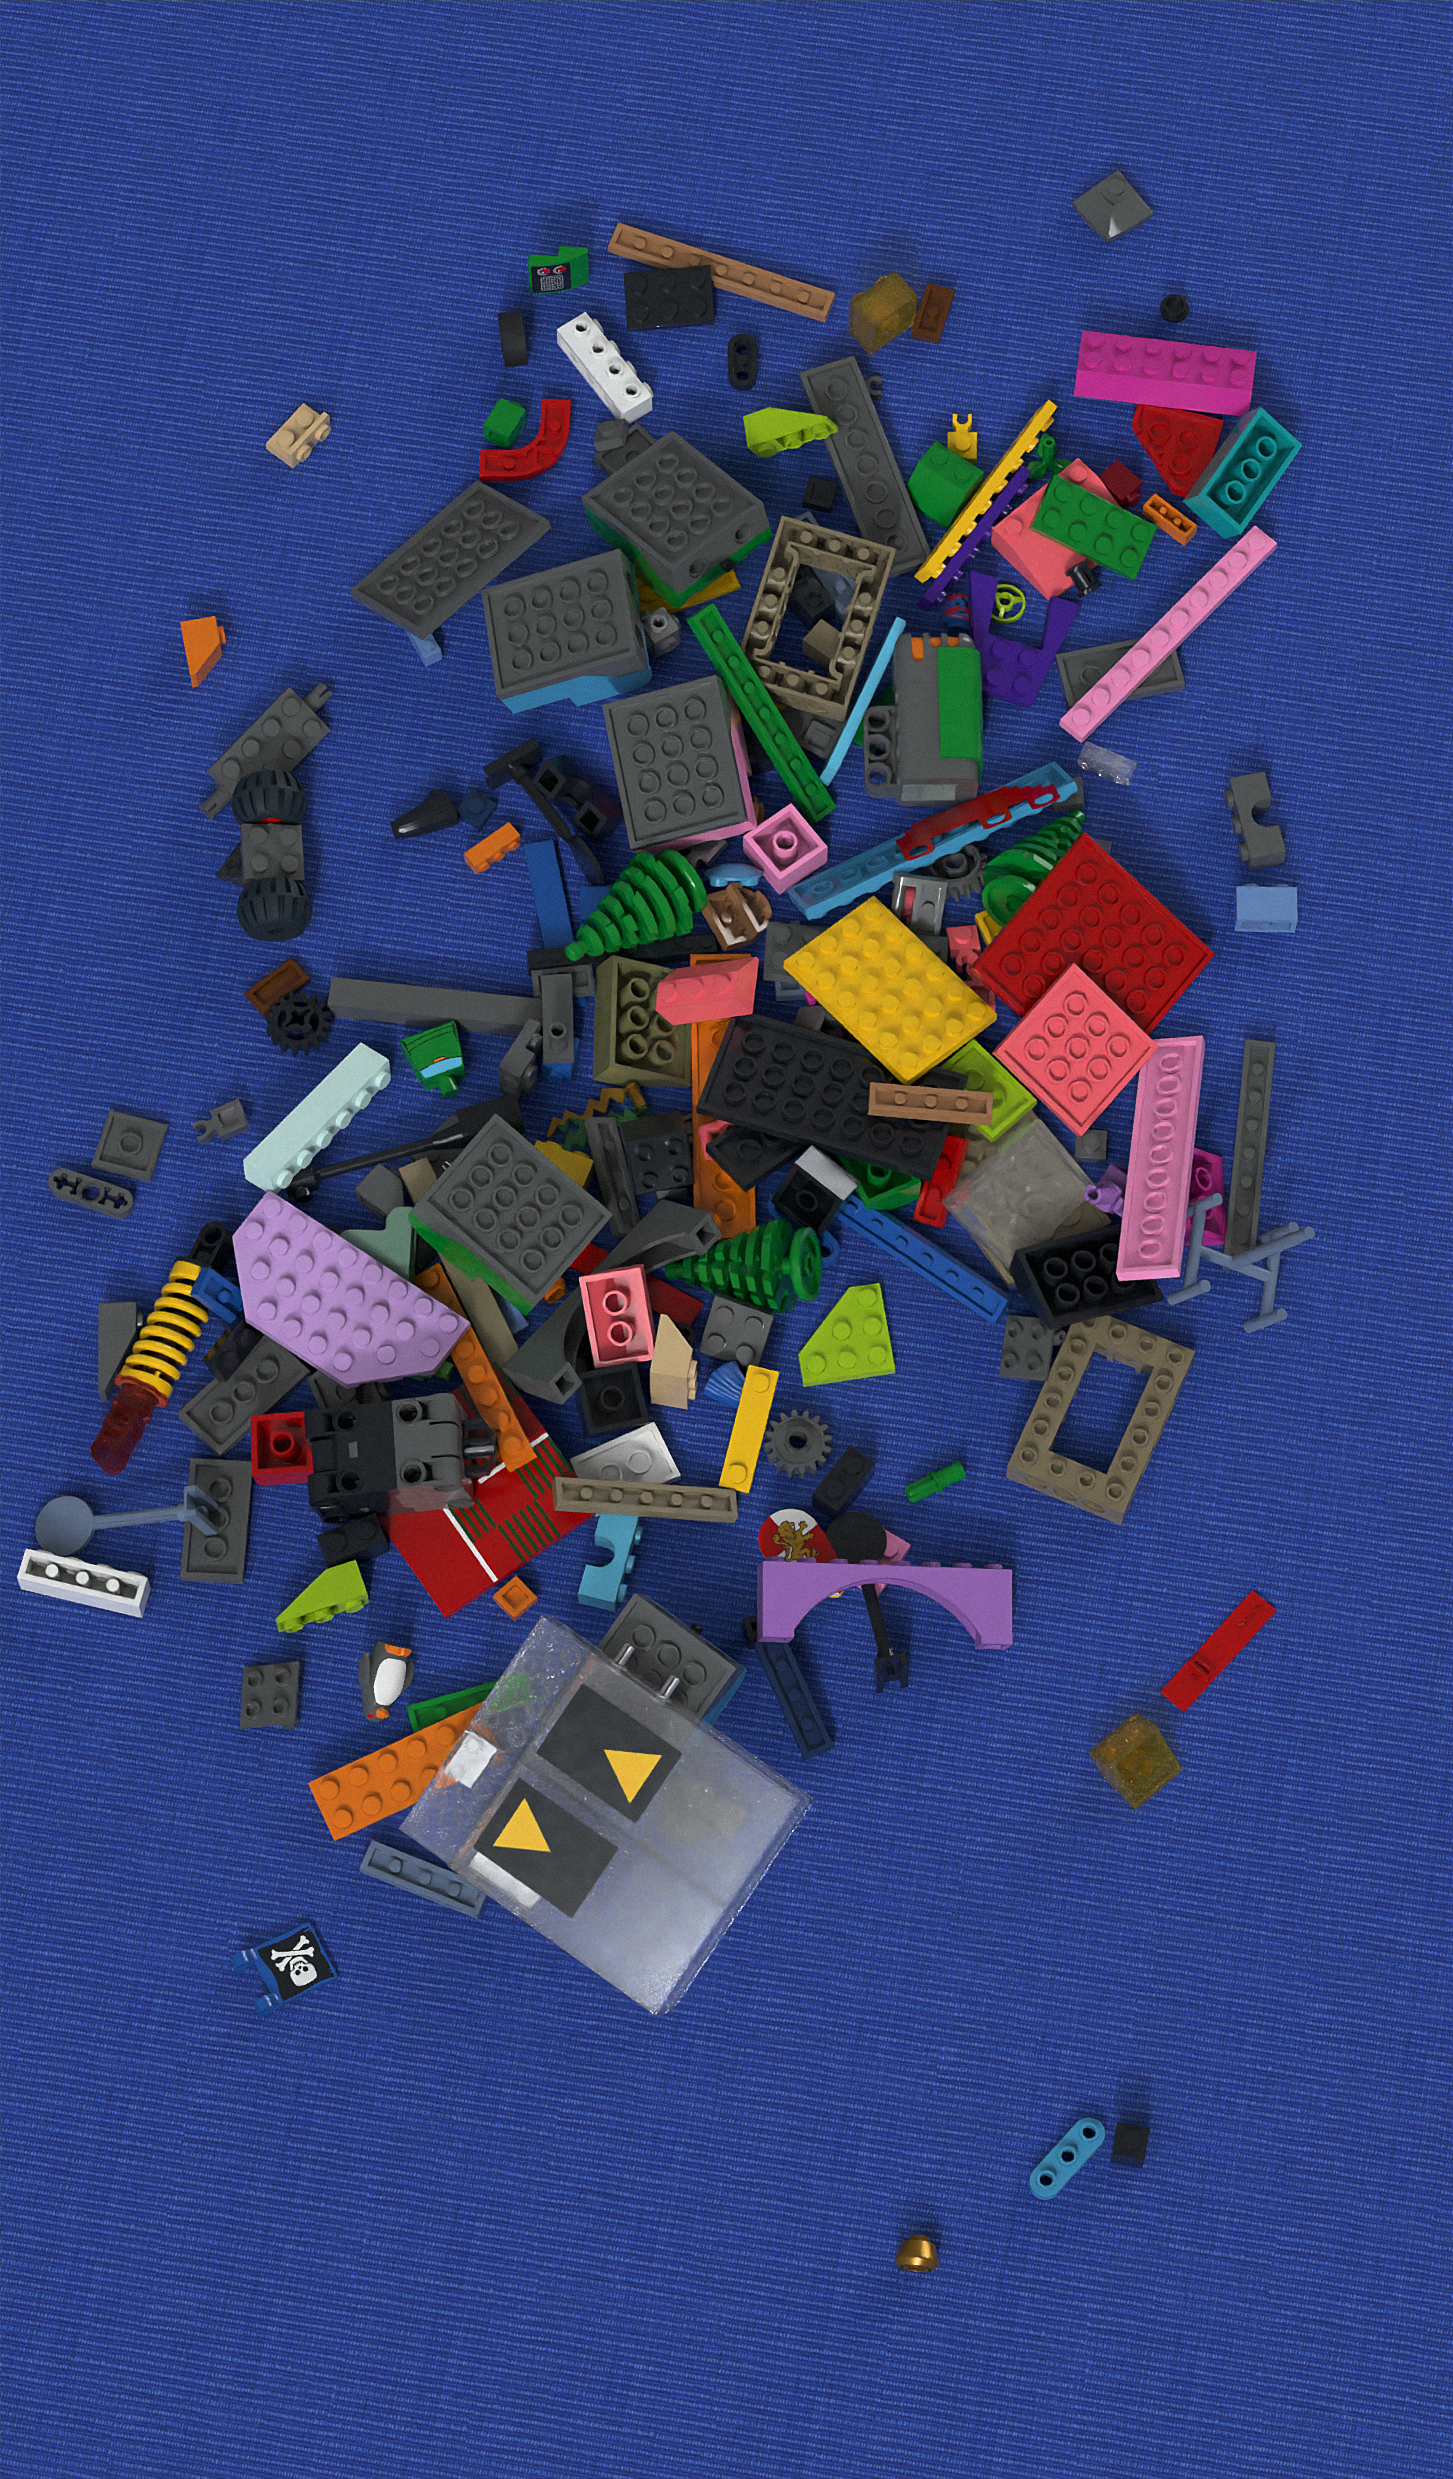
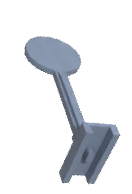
[35,1485,218,1557]

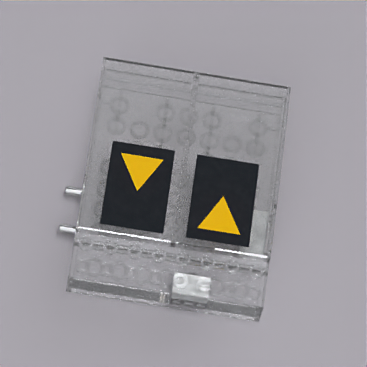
[399,1615,815,2016]

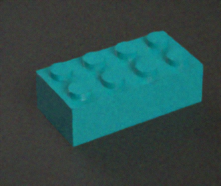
[1182,407,1302,539]

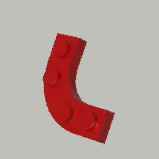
[479,399,571,482]

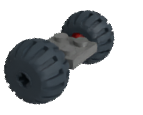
[231,770,312,942]

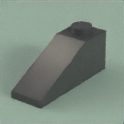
[98,1302,144,1401]

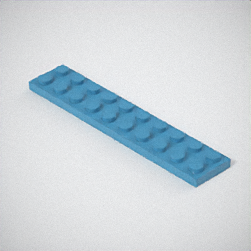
[786,761,1078,920]

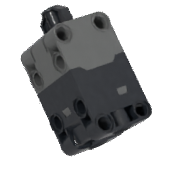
[304,1393,499,1523]

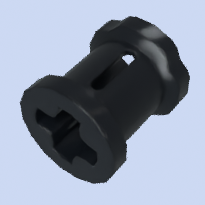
[1064,559,1102,598]

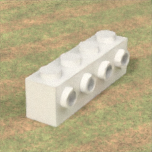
[557,312,654,425]
[17,1549,151,1618]

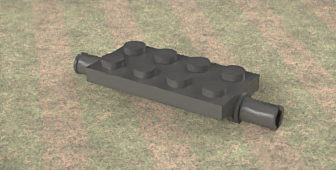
[199,683,333,820]

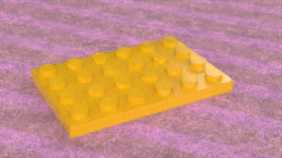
[783,896,997,1085]

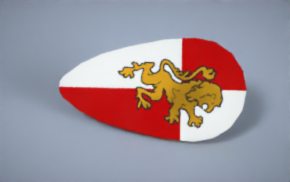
[758,1509,844,1598]

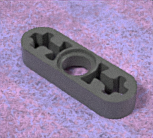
[48,1168,134,1219]

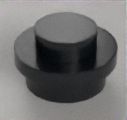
[1160,294,1189,323]

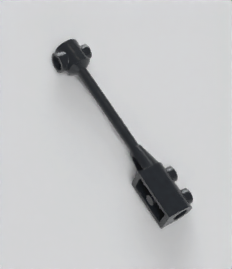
[285,1094,526,1203]

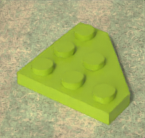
[798,1283,895,1387]

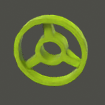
[991,584,1026,624]

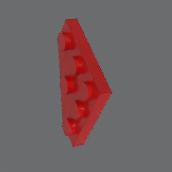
[1131,404,1224,497]

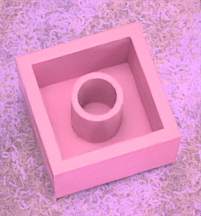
[743,803,828,895]

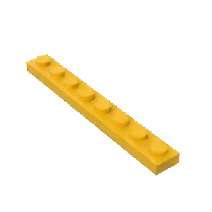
[914,400,1057,584]

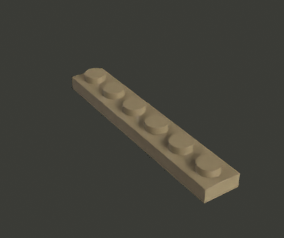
[552,1477,738,1523]

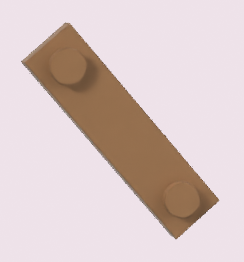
[868,1082,993,1126]

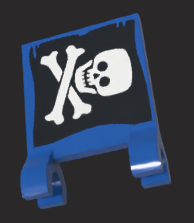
[231,1922,338,2018]

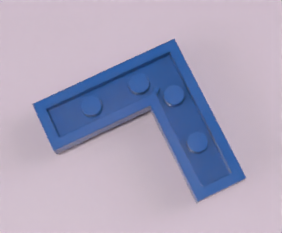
[190,1268,244,1324]

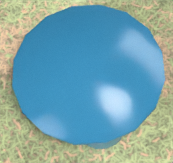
[703,863,764,887]

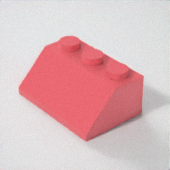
[655,957,759,1025]
[579,1264,656,1369]

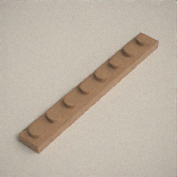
[608,222,835,323]

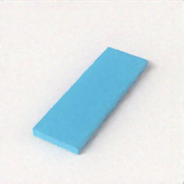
[819,617,906,789]

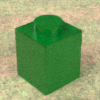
[483,398,527,450]

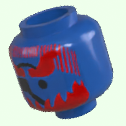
[942,591,971,637]

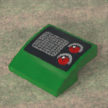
[528,246,589,294]

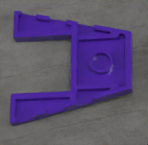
[967,570,1081,708]

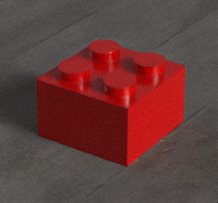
[251,1411,313,1486]

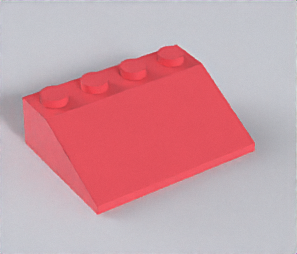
[991,458,1121,601]

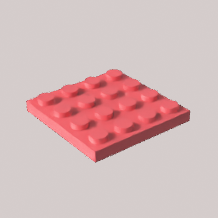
[992,963,1159,1136]

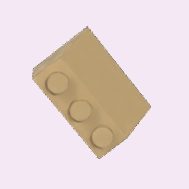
[650,1314,698,1409]

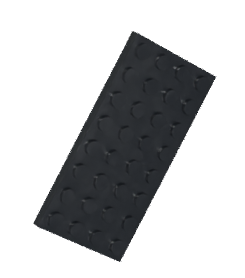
[696,1013,968,1182]

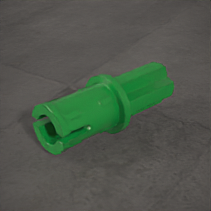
[904,1460,966,1503]

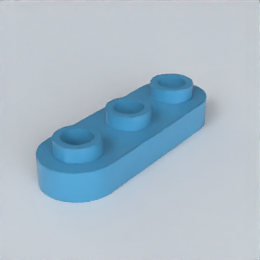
[1029,2117,1105,2200]

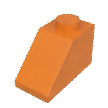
[180,616,226,688]

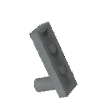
[541,974,574,1064]

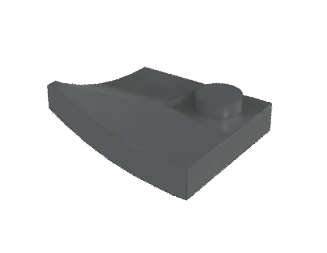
[1072,170,1153,243]
[782,706,852,761]

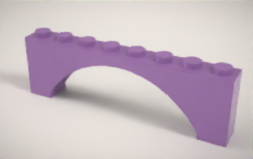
[757,1556,1013,1650]

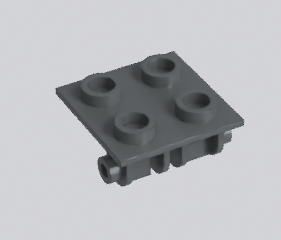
[999,1315,1066,1381]
[240,1661,302,1730]

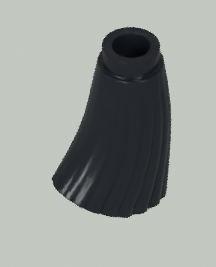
[390,789,459,839]

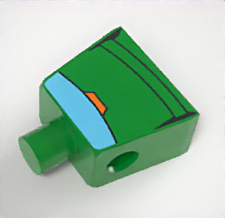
[400,1021,465,1099]

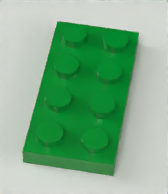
[1029,474,1157,581]

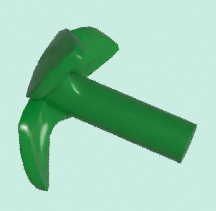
[1026,433,1072,479]

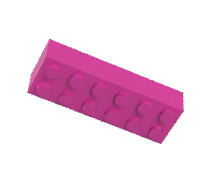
[1074,331,1257,416]

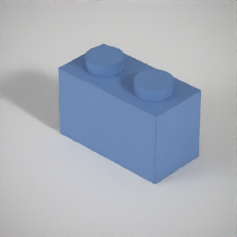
[1234,883,1298,933]

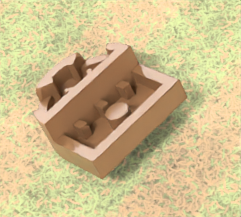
[701,882,772,952]

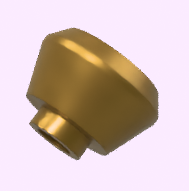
[894,2235,939,2272]

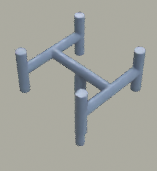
[1167,1193,1315,1333]

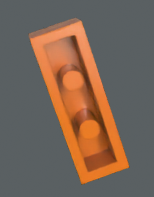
[1142,493,1197,546]
[464,822,521,874]

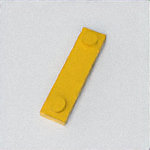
[719,1365,780,1494]

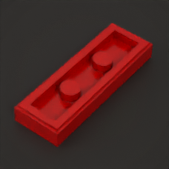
[912,1134,970,1229]

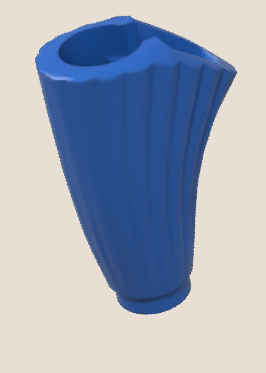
[703,1360,775,1412]

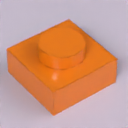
[493,1576,538,1622]

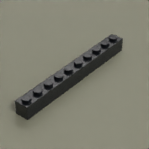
[526,934,717,976]

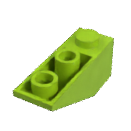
[743,407,839,458]
[276,1560,369,1633]

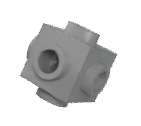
[644,607,681,659]

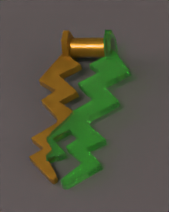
[547,1082,651,1152]

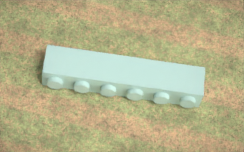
[243,1042,391,1194]

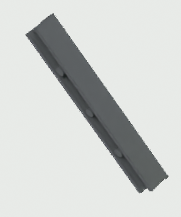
[328,977,543,1036]

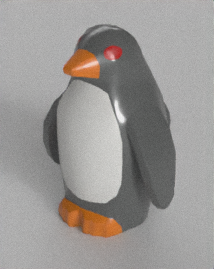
[358,1639,414,1723]

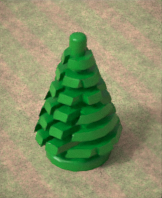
[982,810,1085,928]
[565,848,707,961]
[665,1218,822,1314]

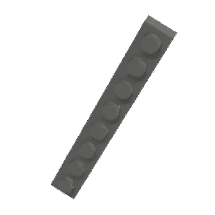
[1222,1039,1276,1271]

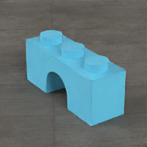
[578,1514,644,1612]

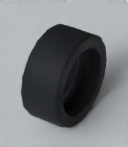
[498,310,528,368]

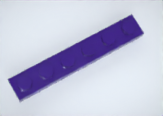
[916,466,1031,612]

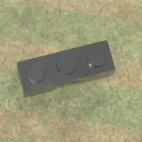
[1224,771,1286,871]

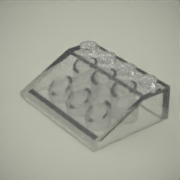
[941,1119,1094,1269]

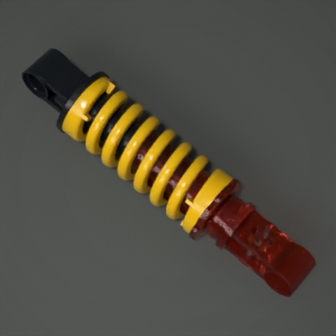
[90,1222,234,1475]

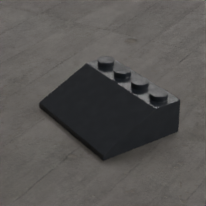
[1009,1223,1164,1330]

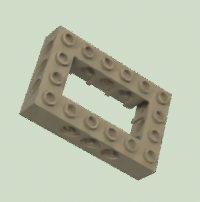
[740,515,896,722]
[1006,1315,1195,1525]

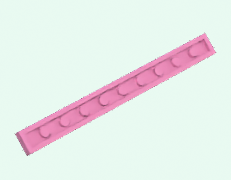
[1059,526,1277,743]

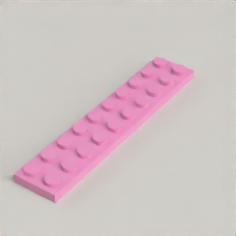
[1116,1036,1205,1281]

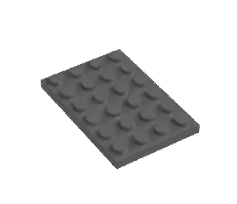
[349,480,552,640]

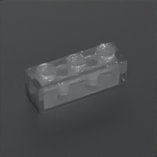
[1078,741,1137,786]

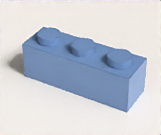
[405,630,442,667]

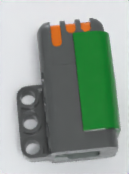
[862,633,983,807]

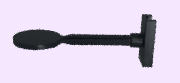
[483,738,606,886]
[825,1512,908,1694]

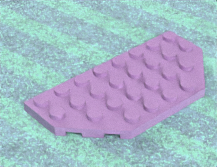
[232,1190,471,1389]

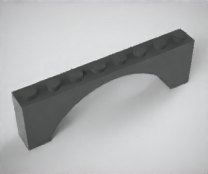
[502,1199,722,1405]

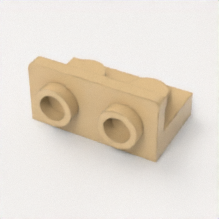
[266,403,331,468]

